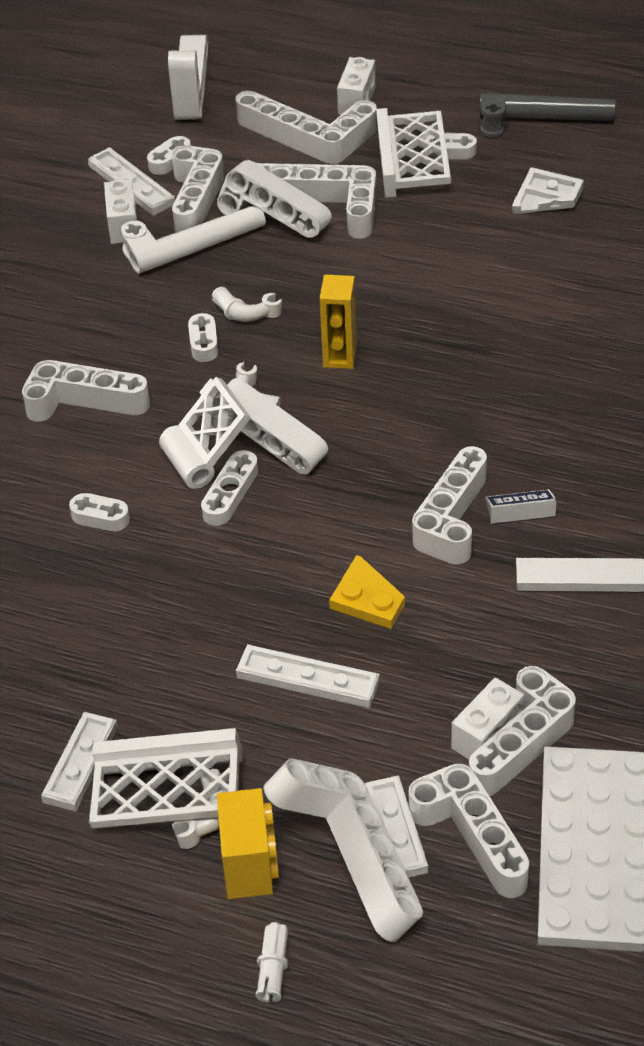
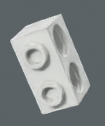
[337,57,376,115]
[104,180,137,244]
[451,677,524,759]

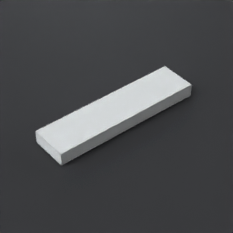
[88,147,175,216]
[516,558,644,592]
[236,644,380,708]

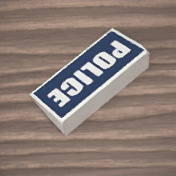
[485,489,556,524]

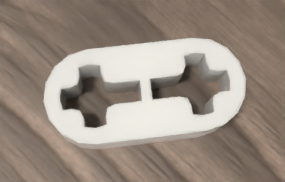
[425,133,477,159]
[147,136,191,175]
[188,313,218,362]
[69,493,130,532]

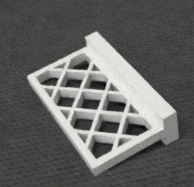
[376,108,451,198]
[89,728,243,829]

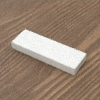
[41,712,118,812]
[364,775,428,878]

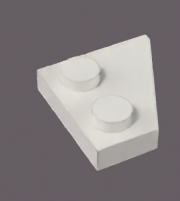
[512,168,584,214]

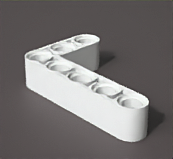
[168,35,208,120]
[236,91,377,164]
[243,163,376,239]
[264,759,423,942]

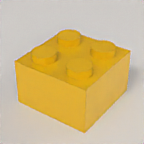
[216,788,279,899]

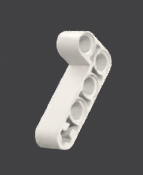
[172,146,224,233]
[217,160,331,237]
[22,360,150,422]
[210,378,328,475]
[412,446,487,564]
[469,666,576,796]
[409,764,529,898]

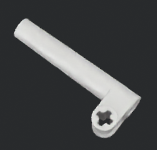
[121,205,266,274]

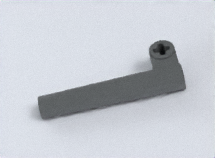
[480,93,615,138]

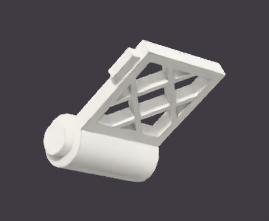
[159,377,251,489]

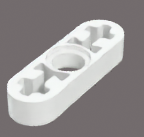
[201,450,258,526]

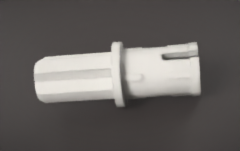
[256,922,288,1003]

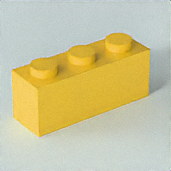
[320,275,357,369]

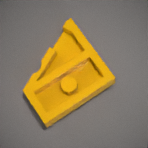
[329,555,405,629]

